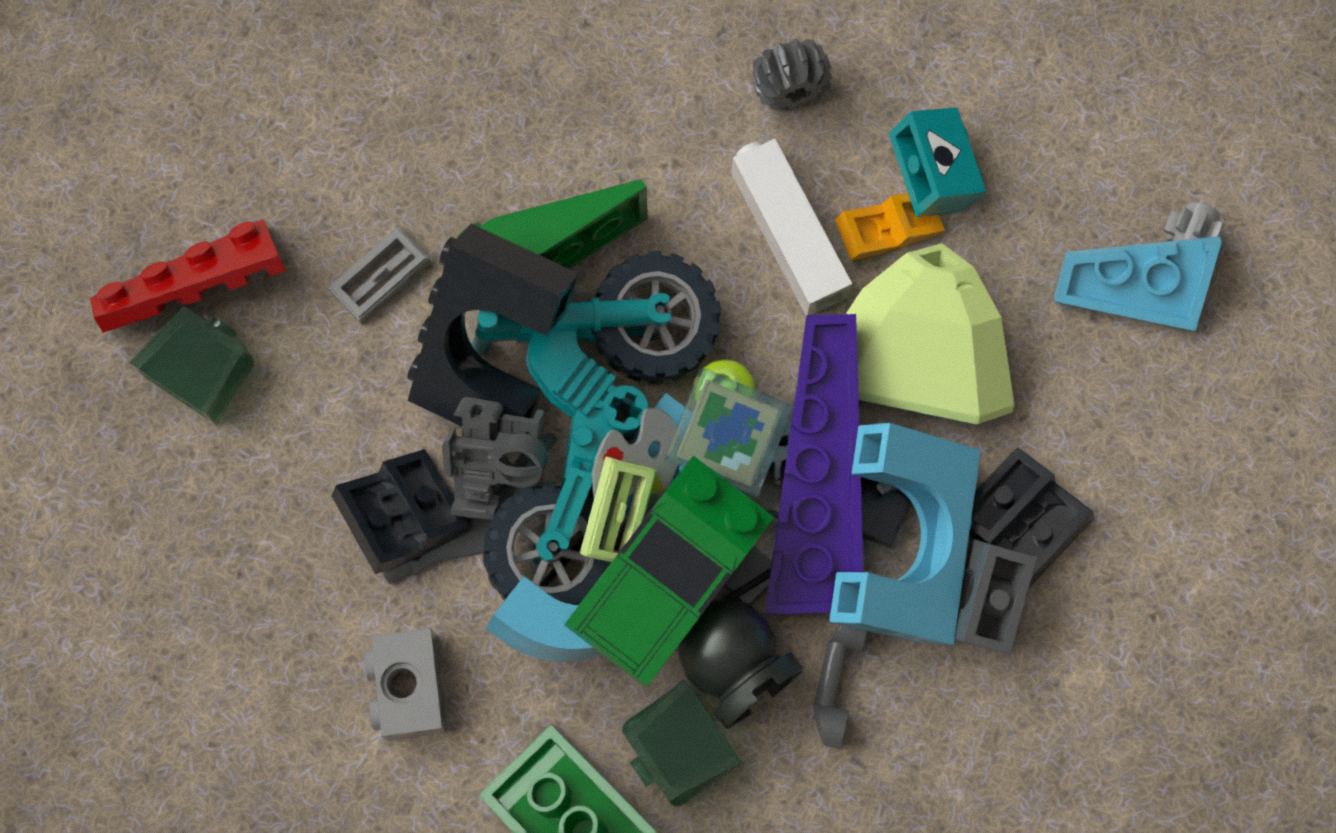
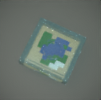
[664,368,794,498]

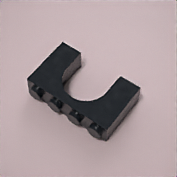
[407,223,579,427]

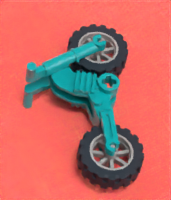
[471,251,721,605]

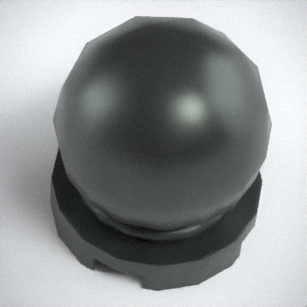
[678,599,804,730]

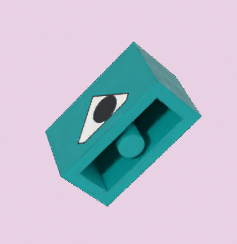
[888,107,986,217]

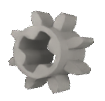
[1163,202,1227,252]

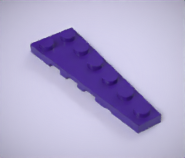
[766,314,863,614]

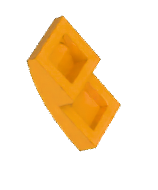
[835,193,945,261]

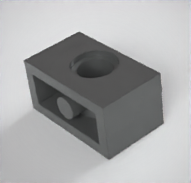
[955,539,1037,655]

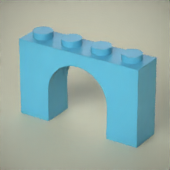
[829,423,981,645]

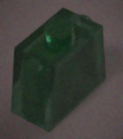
[129,306,254,426]
[622,679,742,807]

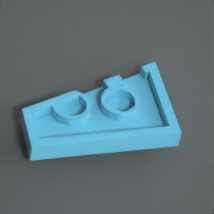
[1054,236,1222,331]

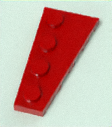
[90,219,286,333]

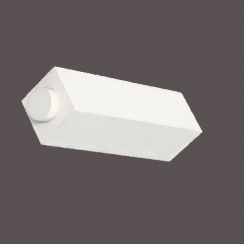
[732,139,852,316]

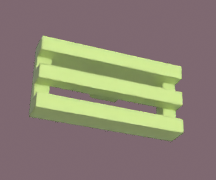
[580,456,657,562]

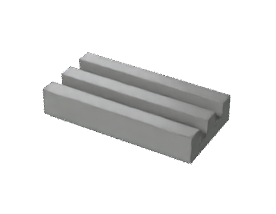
[328,226,431,325]

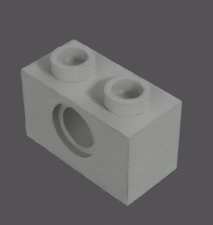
[364,628,447,741]

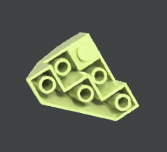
[846,243,1015,425]

